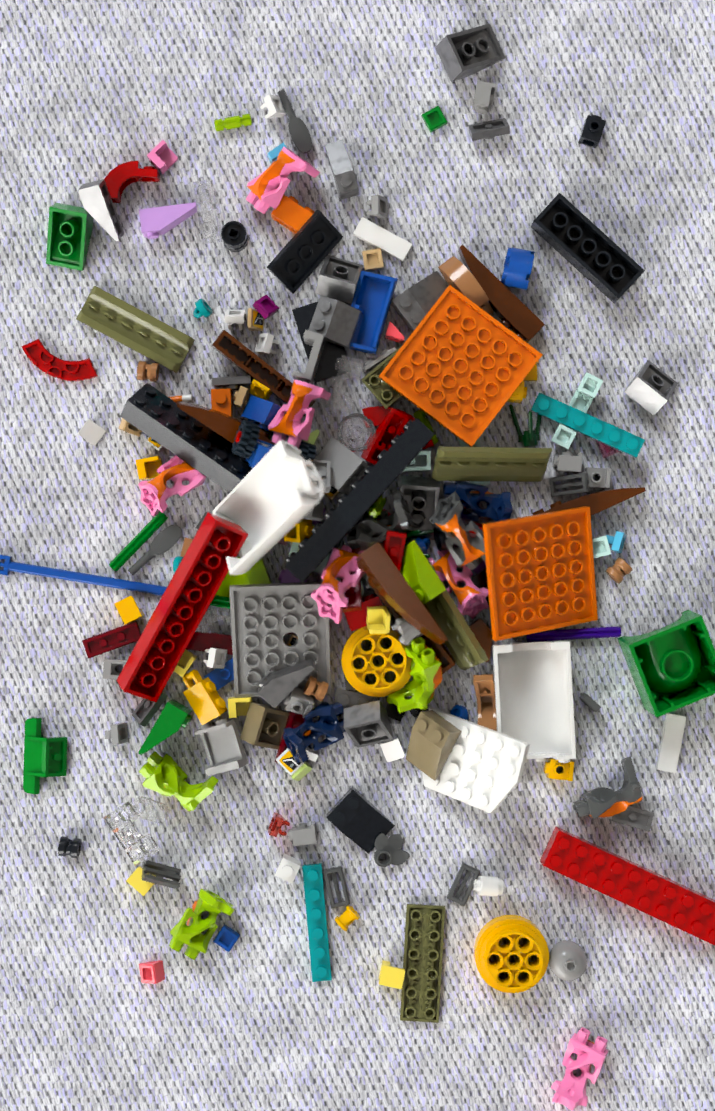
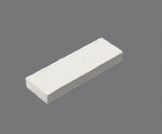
[353,217,412,262]
[656,713,686,773]

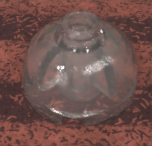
[337,413,376,452]

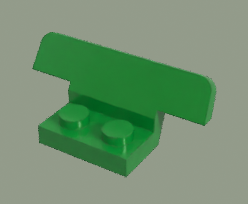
[23,718,67,794]

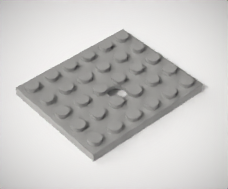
[229,582,331,698]

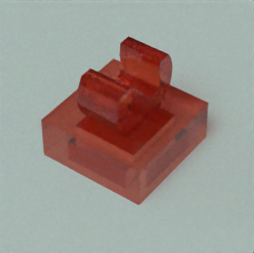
[268,812,290,837]

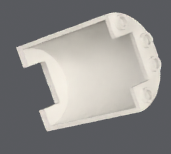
[212,440,324,575]
[492,641,576,763]

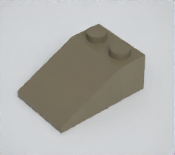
[406,710,461,781]

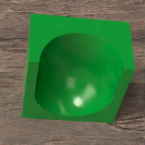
[617,610,715,718]

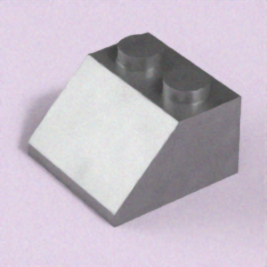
[315,255,363,304]
[308,295,362,348]
[624,360,678,415]
[343,700,394,748]

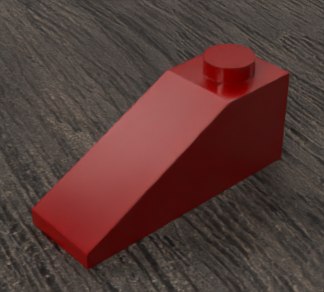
[361,408,409,465]

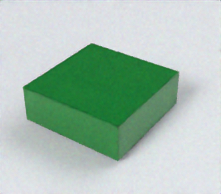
[422,106,447,133]

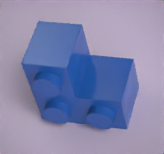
[241,395,289,438]

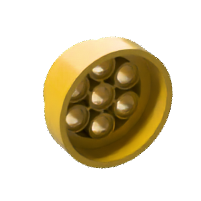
[341,625,412,697]
[474,915,549,993]

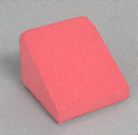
[385,321,405,344]
[139,960,165,984]

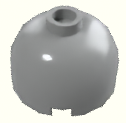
[548,940,587,981]

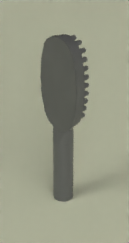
[278,90,312,153]
[128,525,182,575]

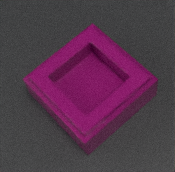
[252,295,279,319]

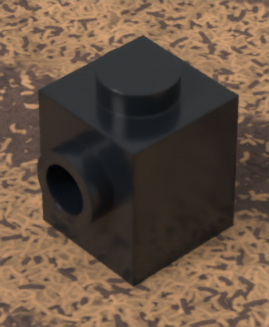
[578,115,606,148]

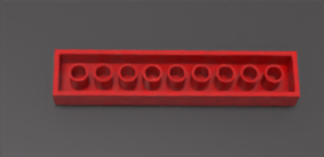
[116,512,249,702]
[540,826,715,945]

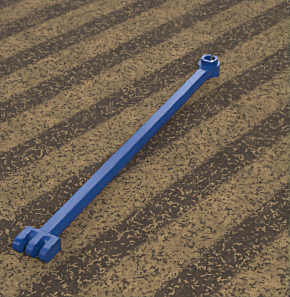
[0,555,167,596]

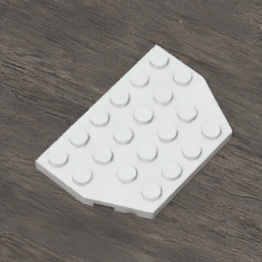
[422,706,530,813]

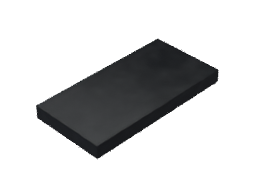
[267,210,343,294]
[292,302,352,383]

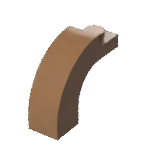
[438,256,493,315]
[473,674,497,731]

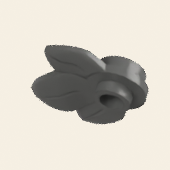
[374,833,410,867]

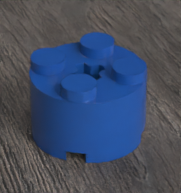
[501,247,535,290]

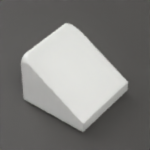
[77,419,106,446]
[380,737,405,762]

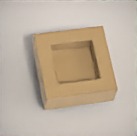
[362,248,384,271]
[233,386,250,409]

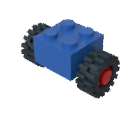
[232,420,316,468]

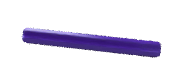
[526,626,621,642]

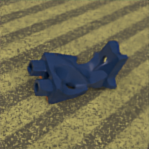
[443,481,513,522]
[283,701,346,763]

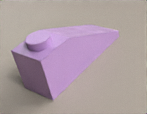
[139,202,198,239]

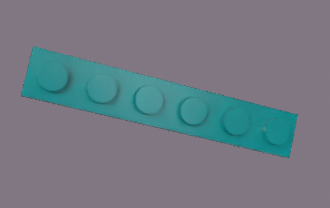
[531,392,645,458]
[302,863,332,982]

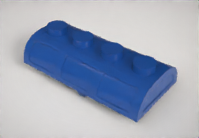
[349,270,398,354]

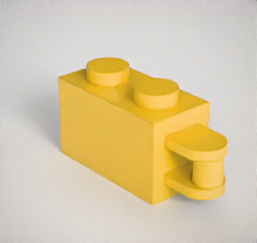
[183,669,228,725]

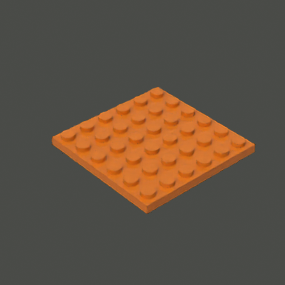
[379,285,542,447]
[483,506,598,641]

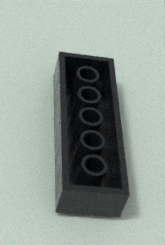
[531,193,645,304]

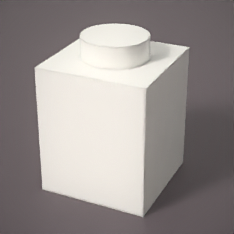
[275,853,301,883]

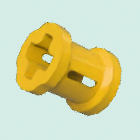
[335,905,360,931]

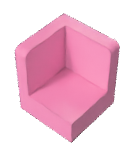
[147,140,178,174]

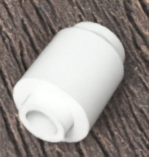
[474,876,504,897]

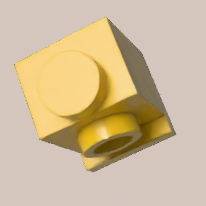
[544,758,574,781]

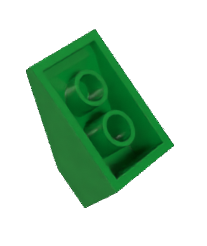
[46,203,93,271]
[138,699,193,755]

